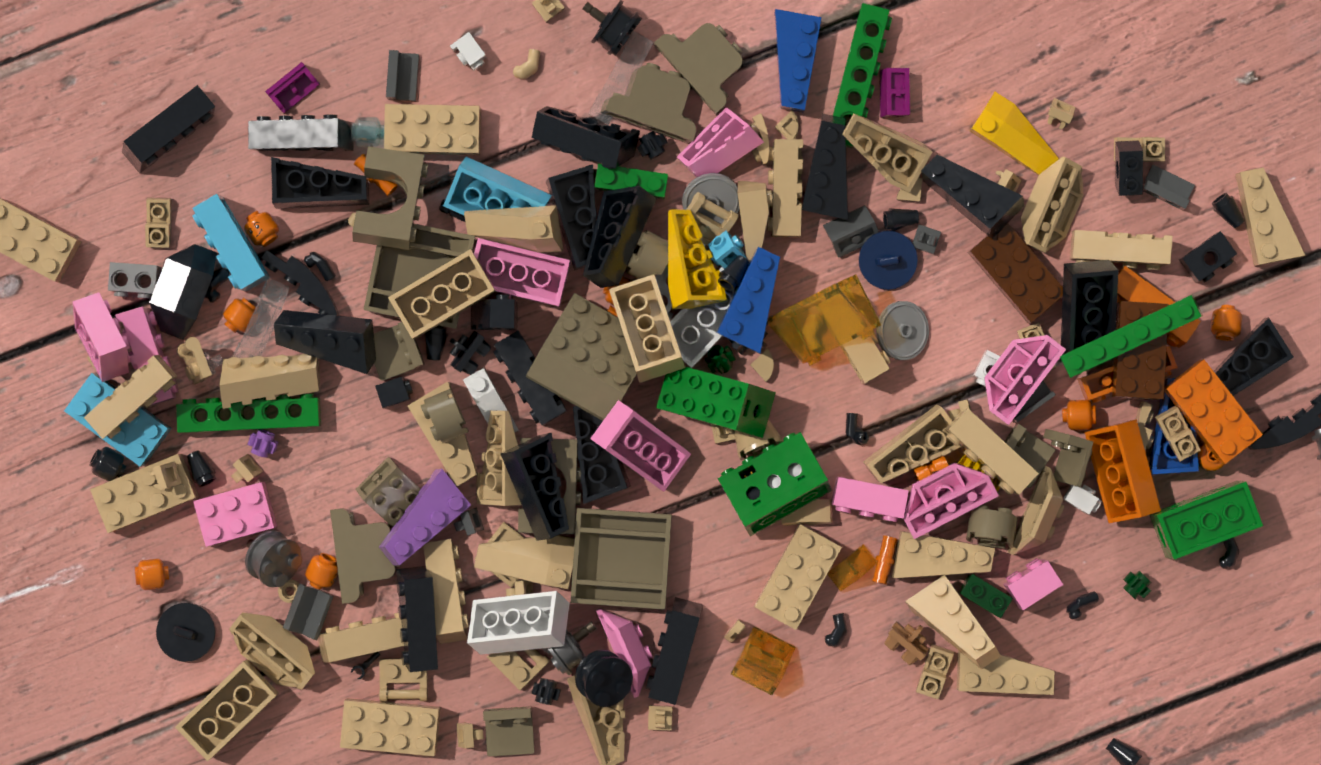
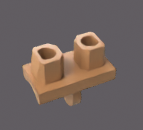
[884,622,929,665]

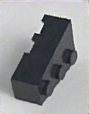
[471,295,518,330]

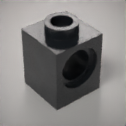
[375,377,413,408]

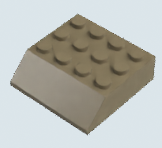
[363,224,475,329]
[526,293,637,421]
[570,508,672,609]

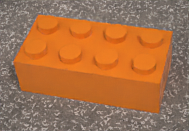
[1164,359,1263,464]
[1084,419,1161,523]

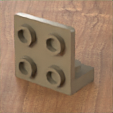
[374,322,425,381]
[1004,424,1055,488]
[1043,429,1093,487]
[355,456,421,527]
[483,706,534,756]

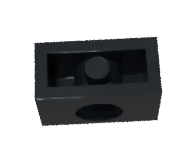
[1115,140,1143,196]
[1179,231,1237,283]

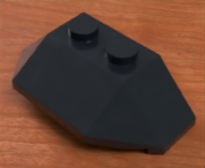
[149,244,217,340]

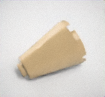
[734,419,783,460]

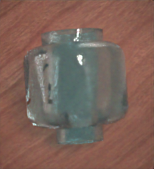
[351,117,384,147]

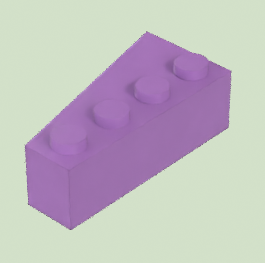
[379,468,471,565]

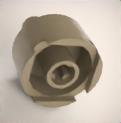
[625,230,668,281]
[421,389,469,443]
[966,505,1017,548]

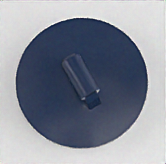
[859,231,918,290]

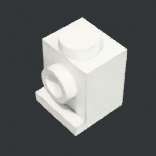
[450,32,487,71]
[973,350,1000,387]
[1063,485,1102,515]

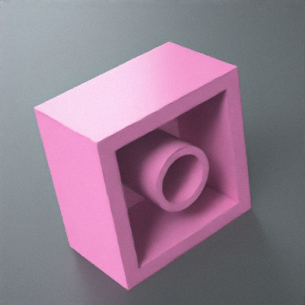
[1003,558,1063,610]

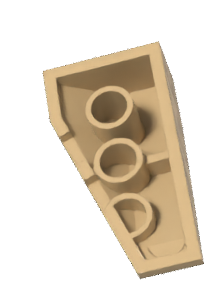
[737,181,773,263]
[464,205,563,253]

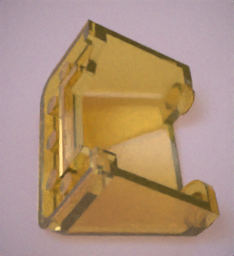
[767,274,881,366]

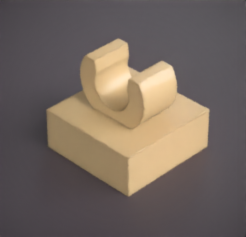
[532,0,565,23]
[1048,98,1075,129]
[996,170,1022,192]
[948,399,971,420]
[711,424,735,444]
[231,454,263,483]
[150,461,182,490]
[506,580,533,596]
[648,705,672,730]
[457,722,483,748]

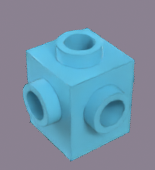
[708,230,747,269]

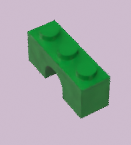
[594,164,668,199]

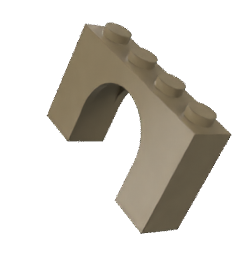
[352,146,428,250]
[518,438,581,534]

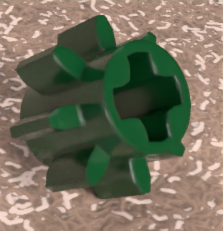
[705,345,736,374]
[1123,571,1152,600]

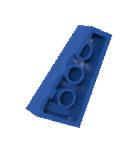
[774,9,822,113]
[716,247,780,353]
[1149,378,1199,475]

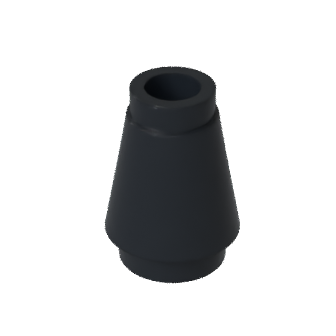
[1212,193,1245,228]
[883,208,919,231]
[718,255,749,291]
[425,326,448,361]
[187,450,216,487]
[1106,738,1142,765]

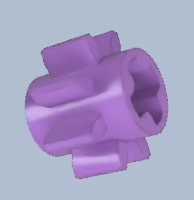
[247,429,278,458]

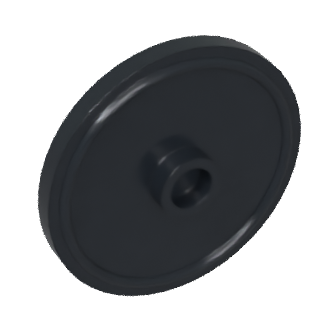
[156,603,216,662]

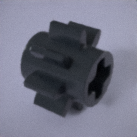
[637,131,668,160]
[531,678,561,705]

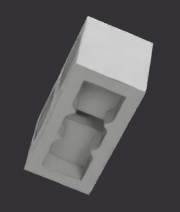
[108,262,160,299]

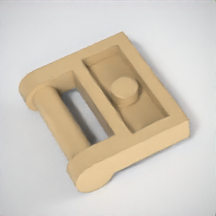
[686,192,738,246]
[177,337,212,385]
[487,649,550,690]
[379,659,428,702]

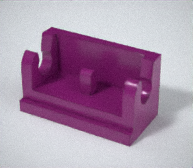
[265,62,320,113]
[879,68,910,117]

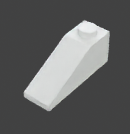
[463,368,519,432]

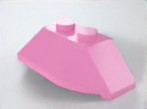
[984,335,1066,425]
[904,463,999,539]
[596,608,653,698]

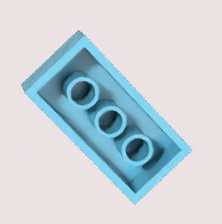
[443,157,552,215]
[192,194,271,292]
[64,373,172,467]

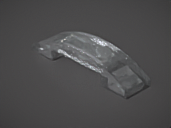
[588,31,654,125]
[232,278,290,358]

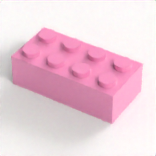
[474,238,571,307]
[590,400,691,492]

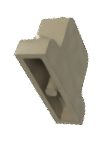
[654,23,743,115]
[600,63,696,143]
[330,508,401,604]

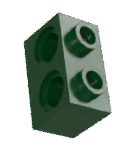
[958,573,1013,618]

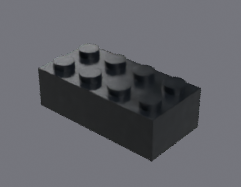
[1061,260,1118,355]

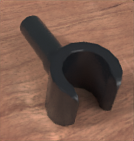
[351,652,380,679]

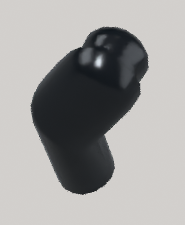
[304,252,336,281]
[205,268,230,303]
[845,413,869,445]
[1219,537,1239,569]
[1066,591,1099,620]
[825,613,847,647]

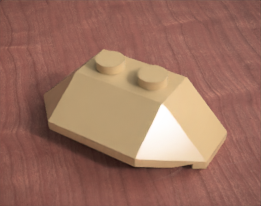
[1021,157,1083,253]
[1007,466,1064,555]
[229,612,315,689]

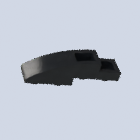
[262,250,339,316]
[1248,393,1321,449]

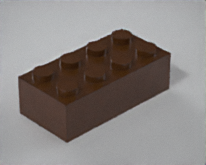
[967,223,1063,324]
[1112,301,1169,400]

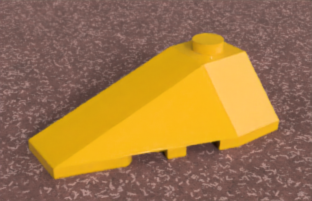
[970,92,1059,176]
[668,209,727,309]

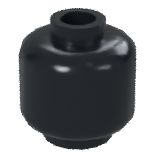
[89,447,126,481]

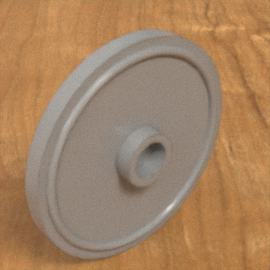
[682,173,739,224]
[876,301,929,360]

